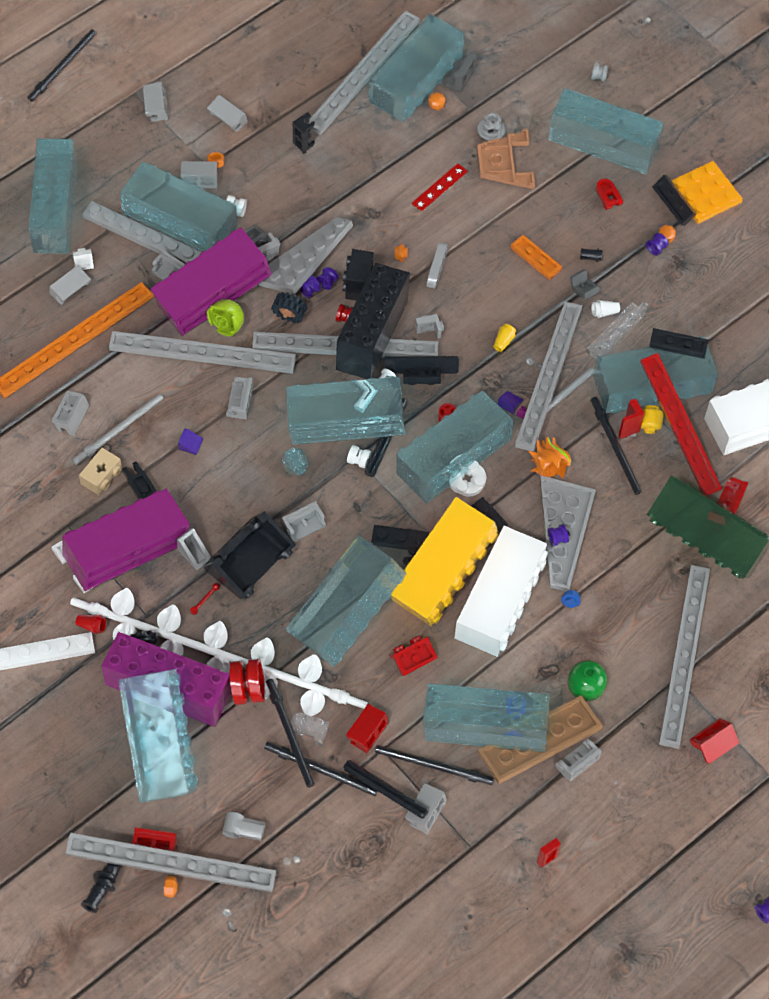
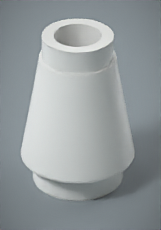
[591,300,620,318]

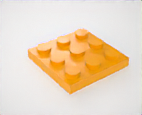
[671,161,743,224]

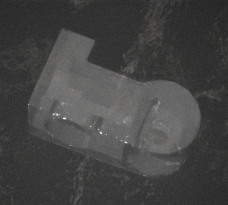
[291,713,329,746]

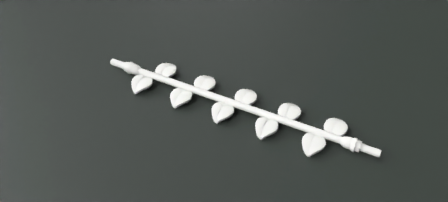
[70,588,368,717]

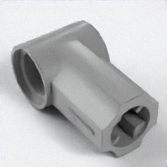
[222,812,265,841]

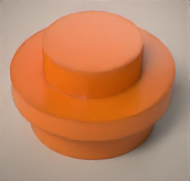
[395,244,408,262]

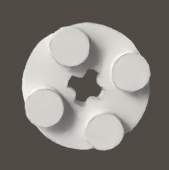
[448,460,486,497]

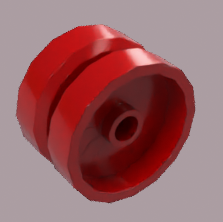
[230,658,265,705]

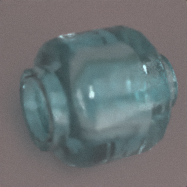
[281,447,310,477]

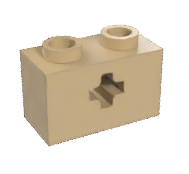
[79,448,122,495]

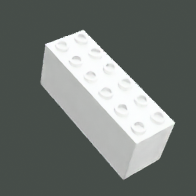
[704,379,769,456]
[455,526,548,657]

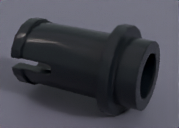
[580,248,602,262]

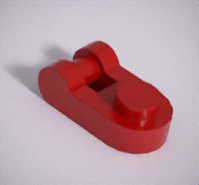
[596,178,623,210]

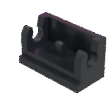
[292,112,315,154]

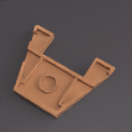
[477,129,535,189]

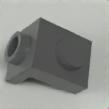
[570,269,600,300]

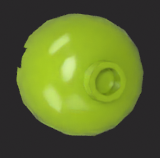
[207,299,244,337]

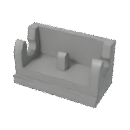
[143,82,169,121]
[207,95,248,132]
[181,161,218,188]
[151,250,185,280]
[49,265,91,305]
[226,377,253,419]
[52,391,89,436]
[282,501,326,542]
[555,739,602,783]
[405,783,447,834]

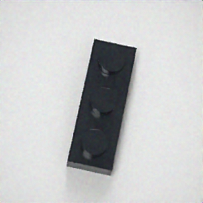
[652,175,697,226]
[649,328,708,359]
[371,525,431,550]

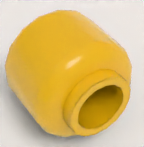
[641,405,664,434]

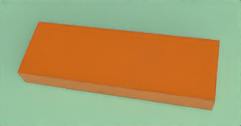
[510,235,563,280]

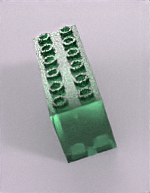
[646,475,769,579]

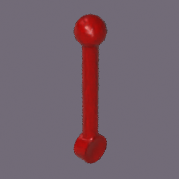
[190,583,220,615]

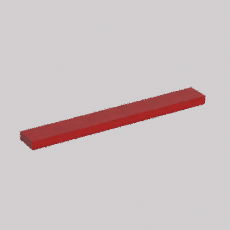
[640,353,722,498]

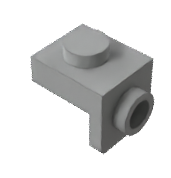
[258,232,281,261]
[415,314,444,339]

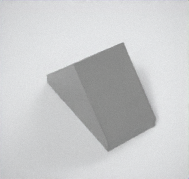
[177,528,211,570]

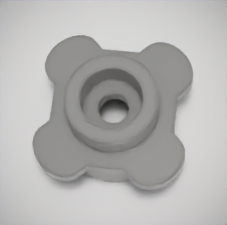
[484,113,502,130]

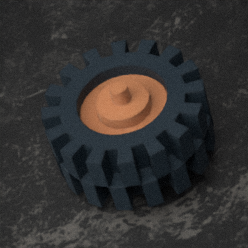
[271,292,307,323]

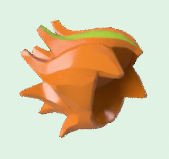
[528,437,571,478]

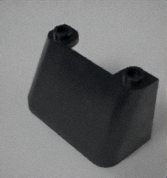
[203,511,296,599]

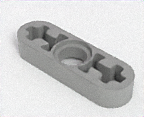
[426,242,448,289]

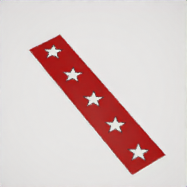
[411,163,468,212]

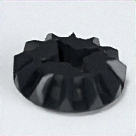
[129,630,158,645]

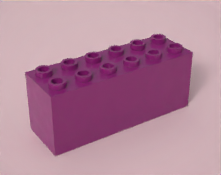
[150,227,272,336]
[62,488,190,591]
[101,632,231,727]

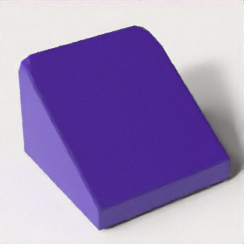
[498,391,523,414]
[178,428,203,455]

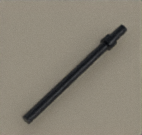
[27,29,96,102]
[590,397,642,495]
[266,678,314,788]
[264,742,378,797]
[375,745,494,785]

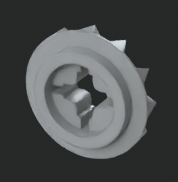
[477,120,505,142]

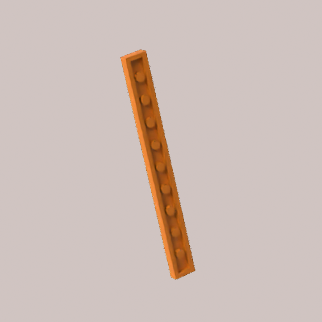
[0,282,153,399]

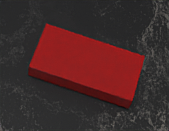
[537,837,561,868]

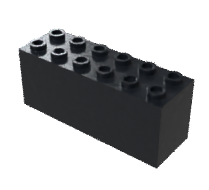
[336,262,410,380]

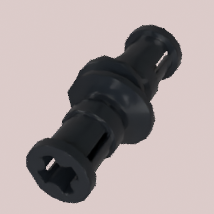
[81,863,123,913]

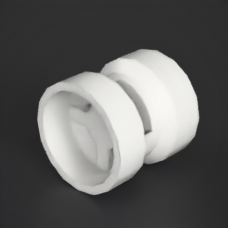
[224,195,247,217]
[347,445,371,469]

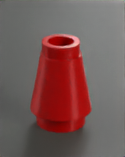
[75,614,106,634]

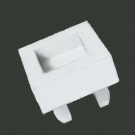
[73,248,94,270]

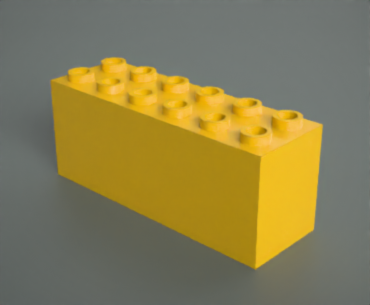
[388,497,498,627]

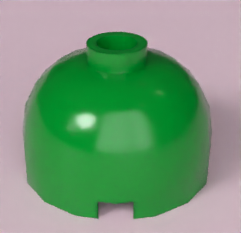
[567,660,608,701]

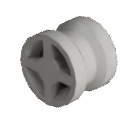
[591,63,608,82]

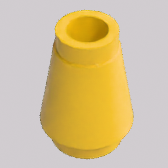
[493,324,516,352]

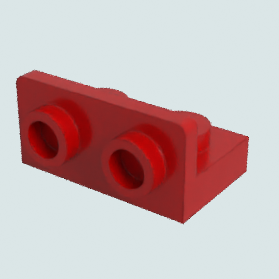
[389,635,438,676]

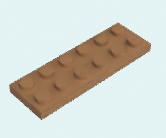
[478,696,603,784]

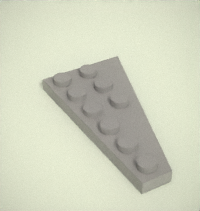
[258,217,353,294]
[540,476,596,592]

